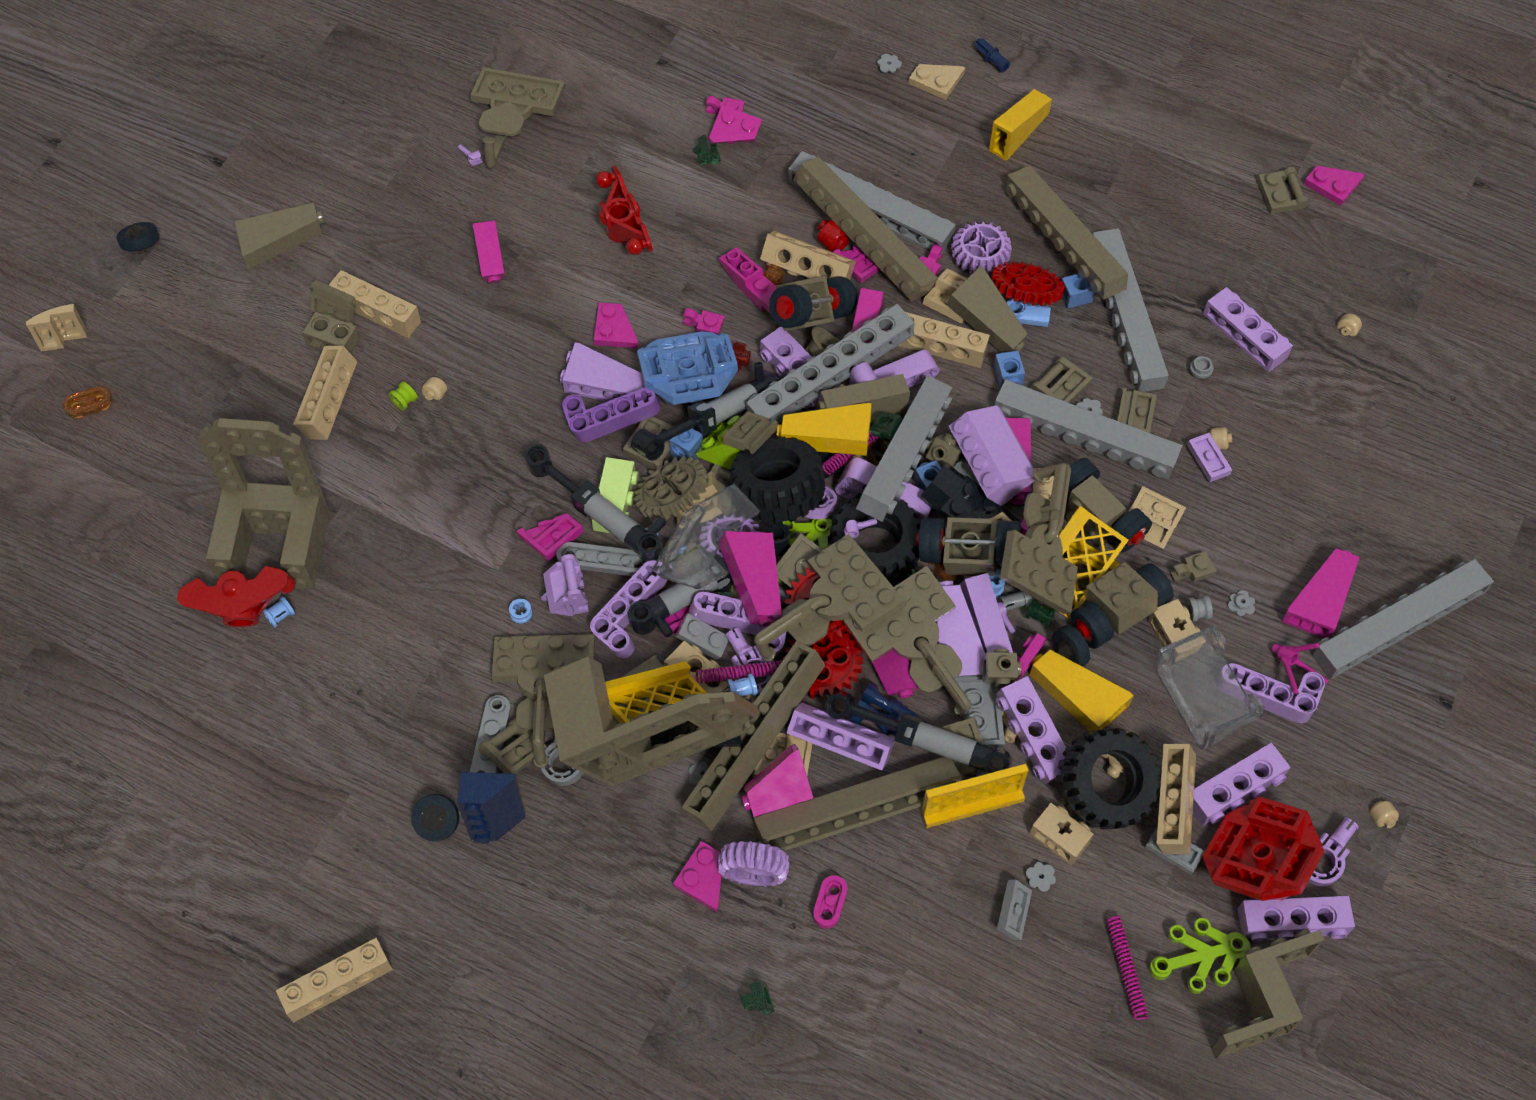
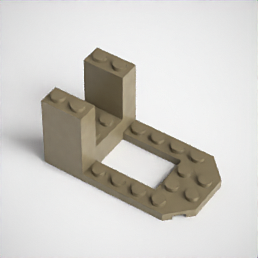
[198,418,330,590]
[544,656,759,787]

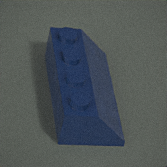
[457,772,526,844]

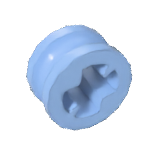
[509,599,532,624]

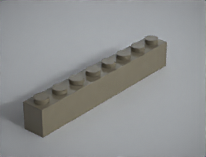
[793,157,938,302]
[1006,166,1128,300]
[681,641,825,832]
[754,757,961,851]

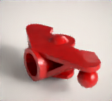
[595,166,653,255]
[177,566,296,627]

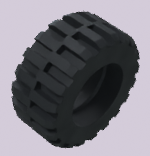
[730,437,825,524]
[829,494,921,586]
[1056,728,1162,829]

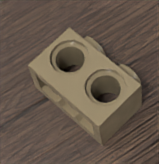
[302,312,360,354]

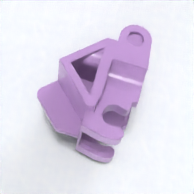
[541,554,589,616]

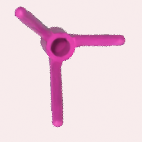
[1272,643,1329,694]

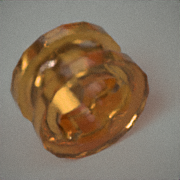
[764,264,785,286]

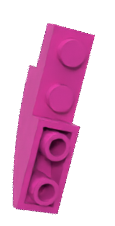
[719,247,776,314]

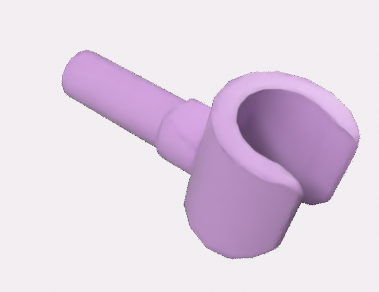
[458,144,483,166]
[844,518,877,538]
[998,602,1016,635]

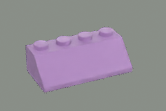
[949,405,1036,506]

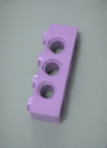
[1203,287,1293,373]
[760,327,840,410]
[996,676,1066,785]
[787,702,895,770]
[1193,743,1291,826]
[1238,896,1355,943]

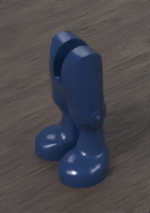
[849,682,928,737]

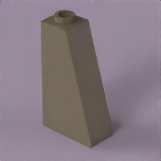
[234,202,324,269]
[947,266,1028,353]
[818,374,910,422]

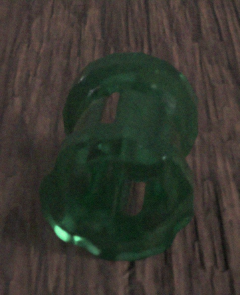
[1025,598,1056,628]

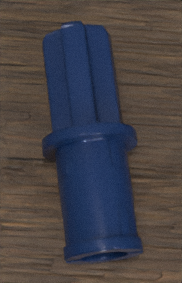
[974,38,1010,73]

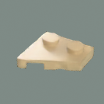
[908,64,965,100]

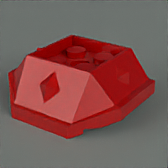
[1202,796,1325,901]

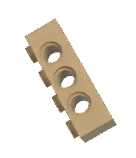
[760,231,856,280]
[329,270,421,339]
[898,312,990,368]
[293,346,358,440]
[664,641,757,704]
[1157,744,1196,855]
[276,938,393,1023]

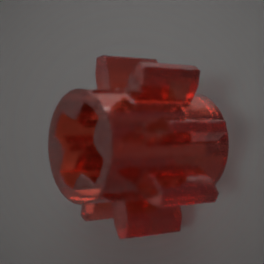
[732,341,751,372]

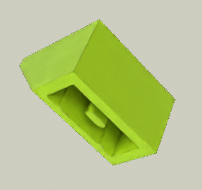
[695,415,742,470]

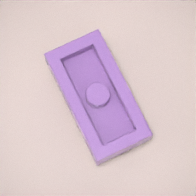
[1187,433,1232,483]

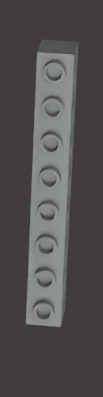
[746,304,914,424]

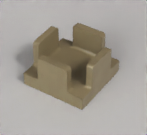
[776,533,823,590]

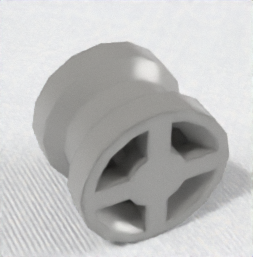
[1185,595,1213,622]

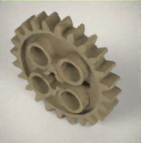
[634,456,709,520]

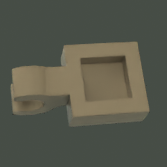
[1170,551,1217,583]

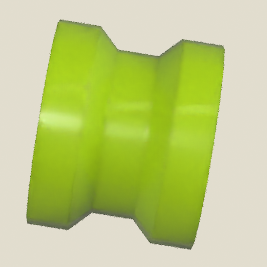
[388,381,418,411]

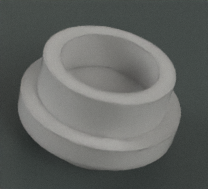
[1190,356,1214,379]

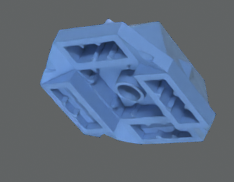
[637,331,738,406]

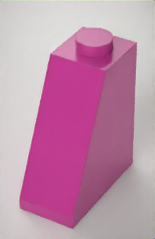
[473,220,505,283]
[852,288,885,343]
[741,744,813,817]

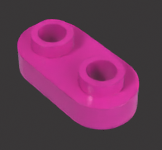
[813,875,848,929]

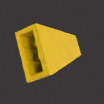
[989,89,1052,161]
[777,403,872,456]
[1030,650,1134,732]

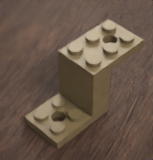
[1212,930,1325,1059]

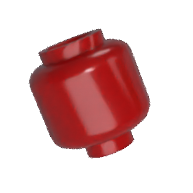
[817,219,850,252]

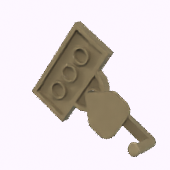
[470,67,565,169]
[1000,463,1078,614]
[755,534,906,662]
[843,566,971,717]
[492,634,595,768]

